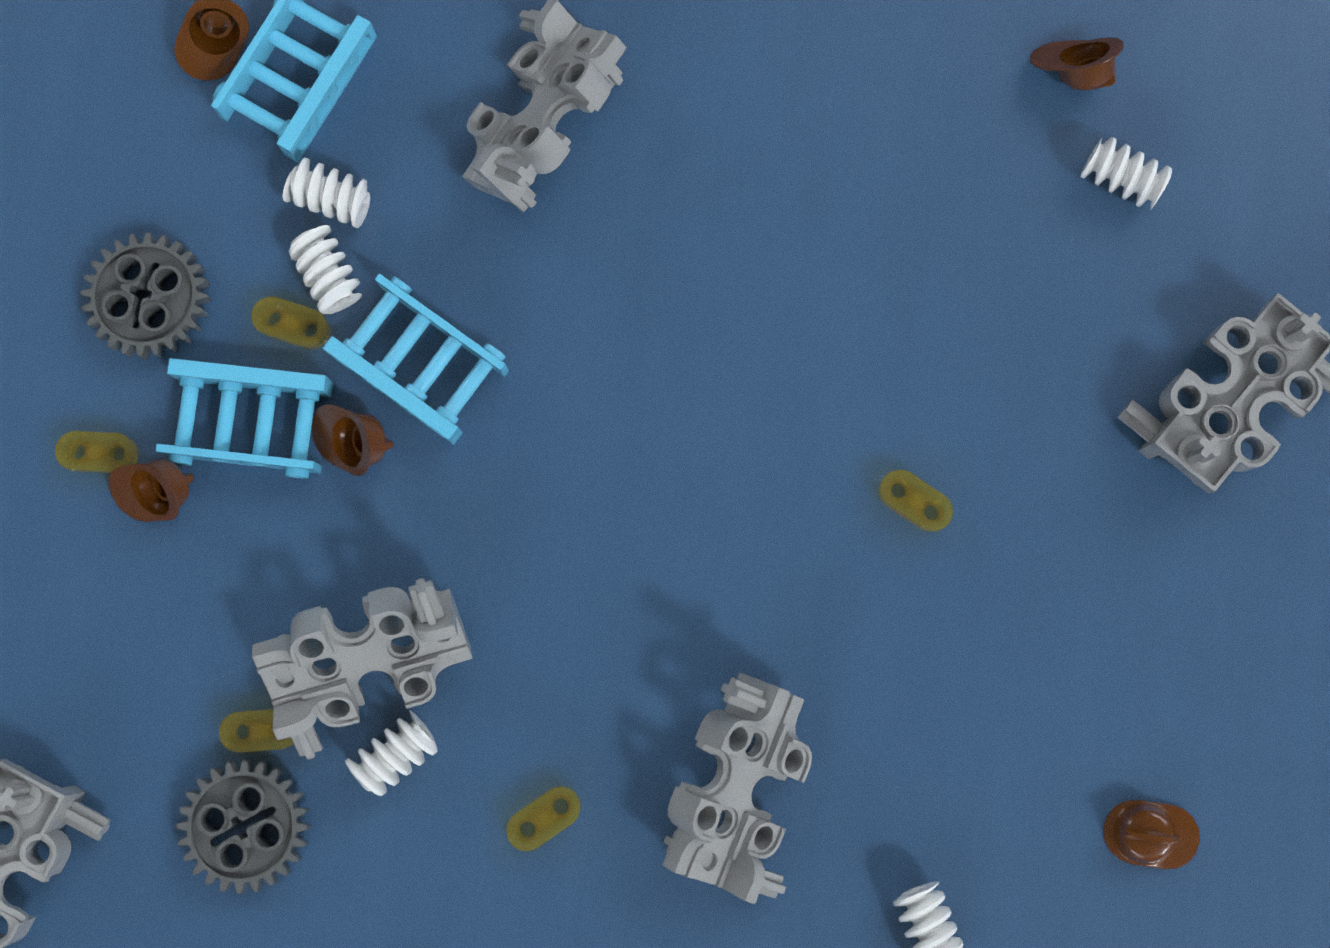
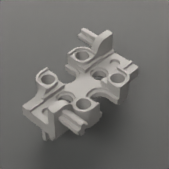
[462,0,627,212]
[1117,293,1330,494]
[252,578,473,759]
[662,673,812,904]
[0,759,111,948]

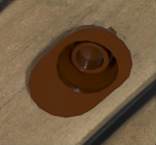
[174,0,249,81]
[1030,37,1124,90]
[312,404,393,476]
[109,459,194,522]
[1103,800,1200,869]

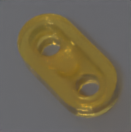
[251,296,330,350]
[55,431,138,473]
[879,470,953,532]
[219,709,295,752]
[507,786,581,851]

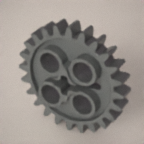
[80,233,212,360]
[176,760,311,894]

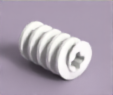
[1081,137,1172,210]
[282,157,371,228]
[288,225,362,314]
[345,710,438,796]
[893,881,963,948]

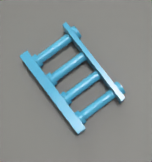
[211,0,377,162]
[323,273,509,445]
[156,358,334,479]

